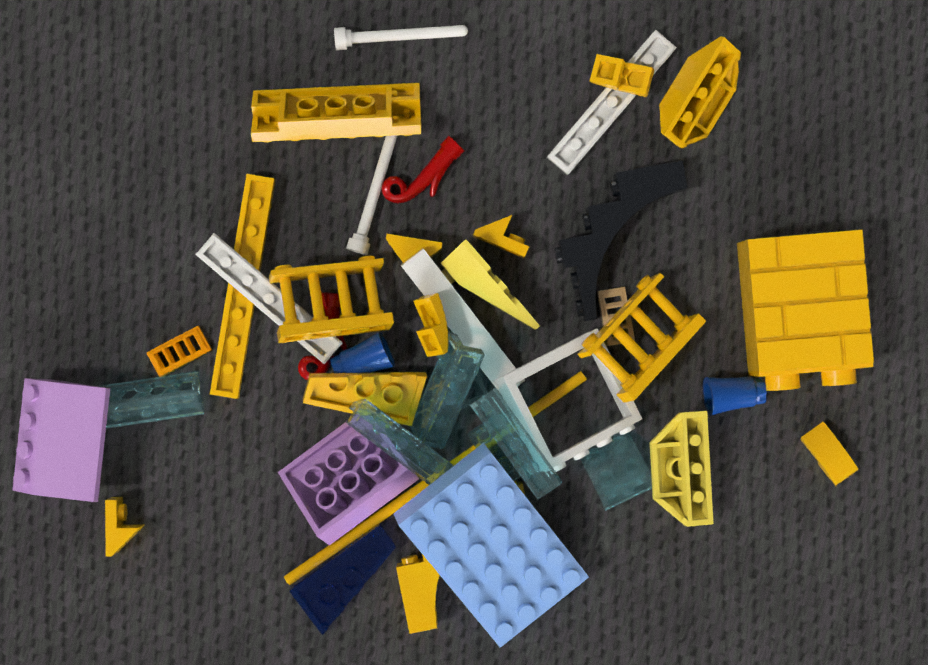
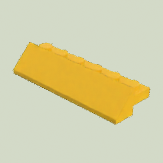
[251,83,421,142]

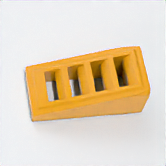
[147,326,212,377]

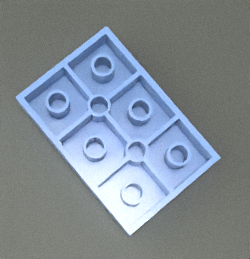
[393,443,589,648]

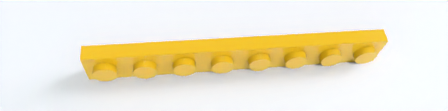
[210,174,276,399]

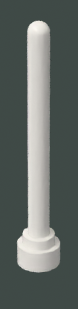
[334,25,468,50]
[346,135,398,255]

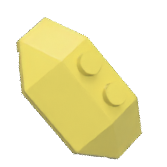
[649,411,714,527]

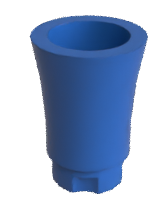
[330,331,395,373]
[703,376,767,416]

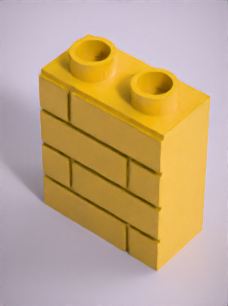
[737,230,874,391]

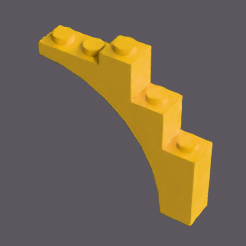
[396,478,525,634]

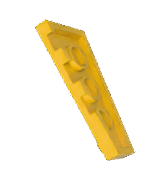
[303,372,427,426]

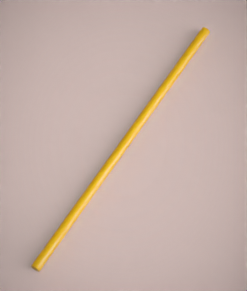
[284,371,587,585]

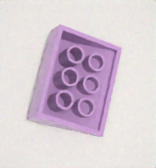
[12,378,110,502]
[278,415,419,545]

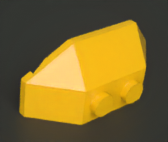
[659,36,741,148]

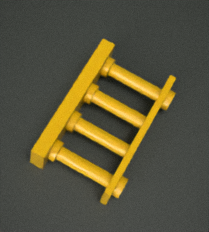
[269,256,394,343]
[577,273,706,403]

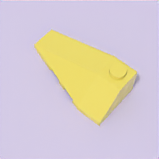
[441,240,540,330]

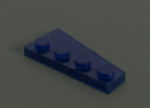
[289,523,396,635]

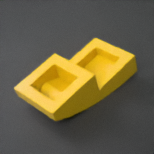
[590,54,654,97]
[413,293,448,357]
[801,421,858,486]

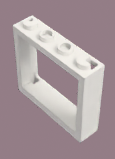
[494,329,642,473]

